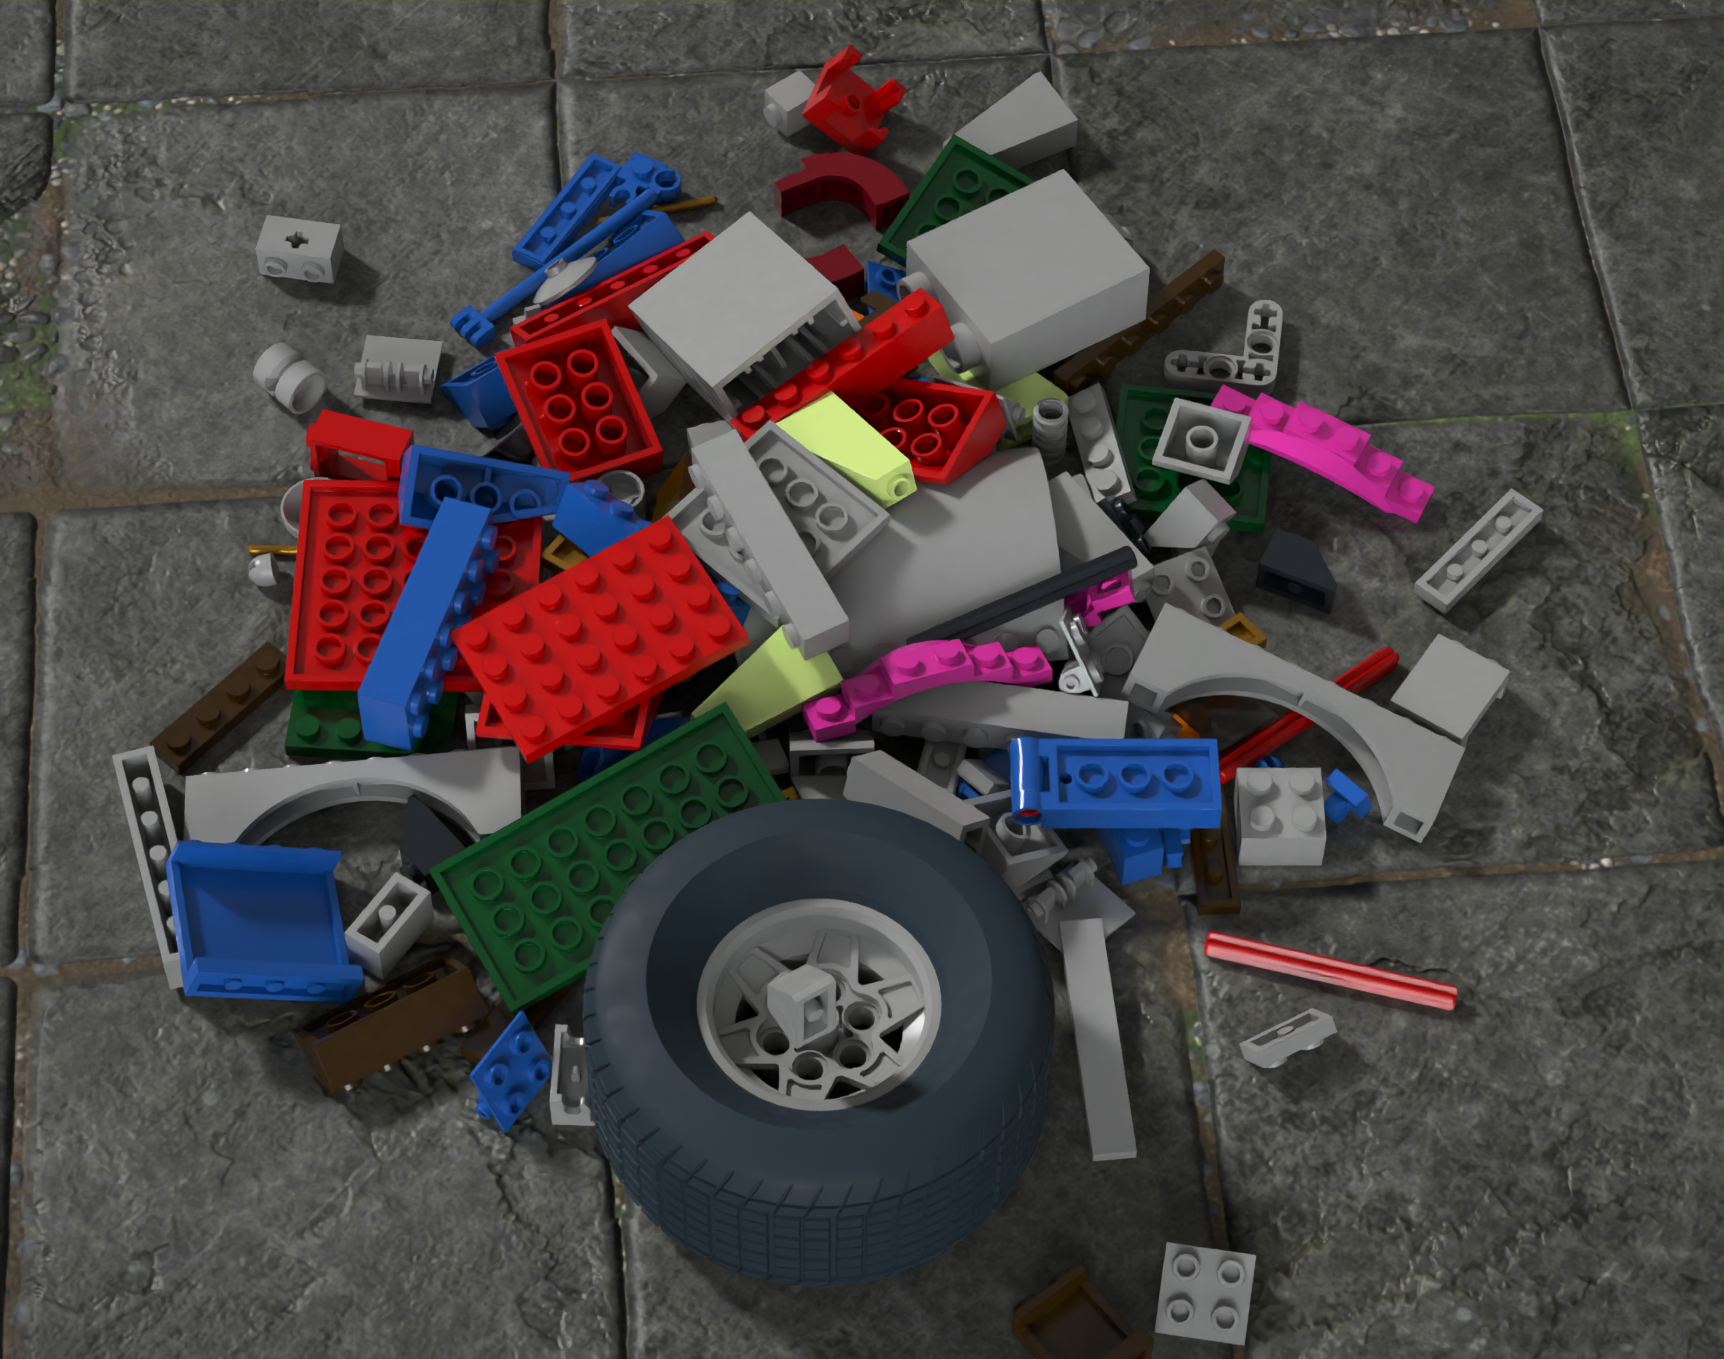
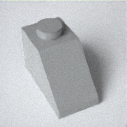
[1144,478,1237,548]
[767,964,836,1049]

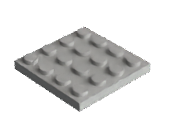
[663,420,890,628]

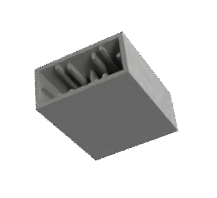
[896,169,1150,392]
[628,211,861,425]

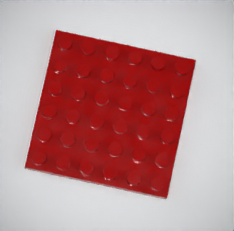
[285,480,544,692]

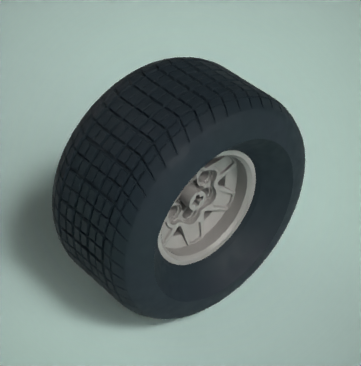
[582,799,1056,1287]

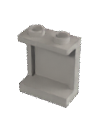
[1388,633,1510,749]

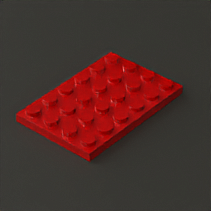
[450,515,750,764]

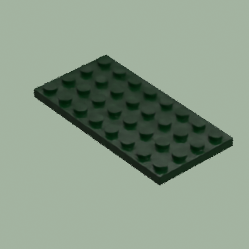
[429,701,787,1016]

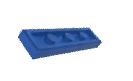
[512,153,623,271]

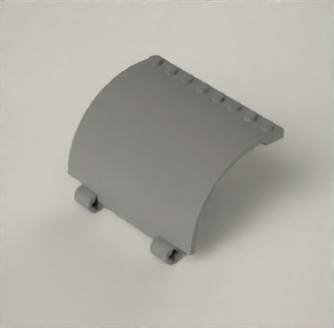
[738,445,1069,680]

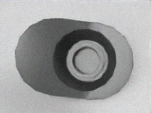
[475,413,536,461]

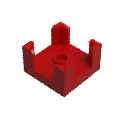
[801,44,907,156]

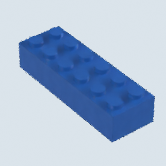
[357,497,500,752]

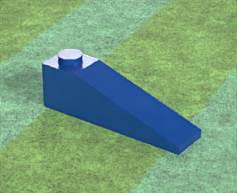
[541,209,685,310]
[398,444,570,530]

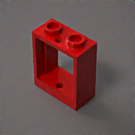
[306,409,415,481]

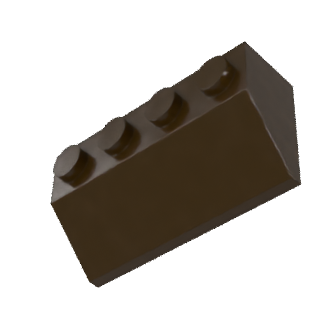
[292,954,489,1092]

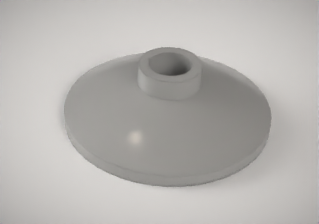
[533,257,599,307]

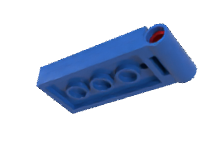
[1009,736,1222,828]

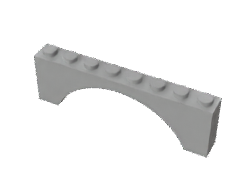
[1119,603,1465,843]
[183,745,526,846]

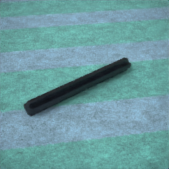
[906,545,1138,645]

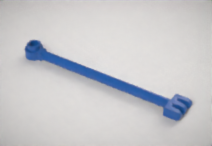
[450,168,682,348]

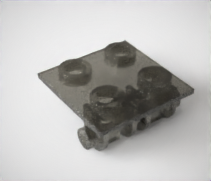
[1169,695,1277,754]

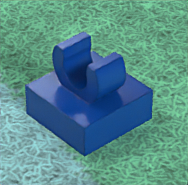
[1324,769,1372,824]

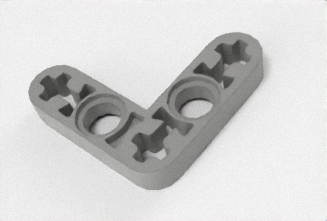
[1163,300,1283,398]

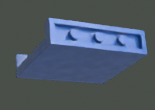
[165,840,364,1003]

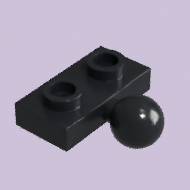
[1096,493,1153,564]

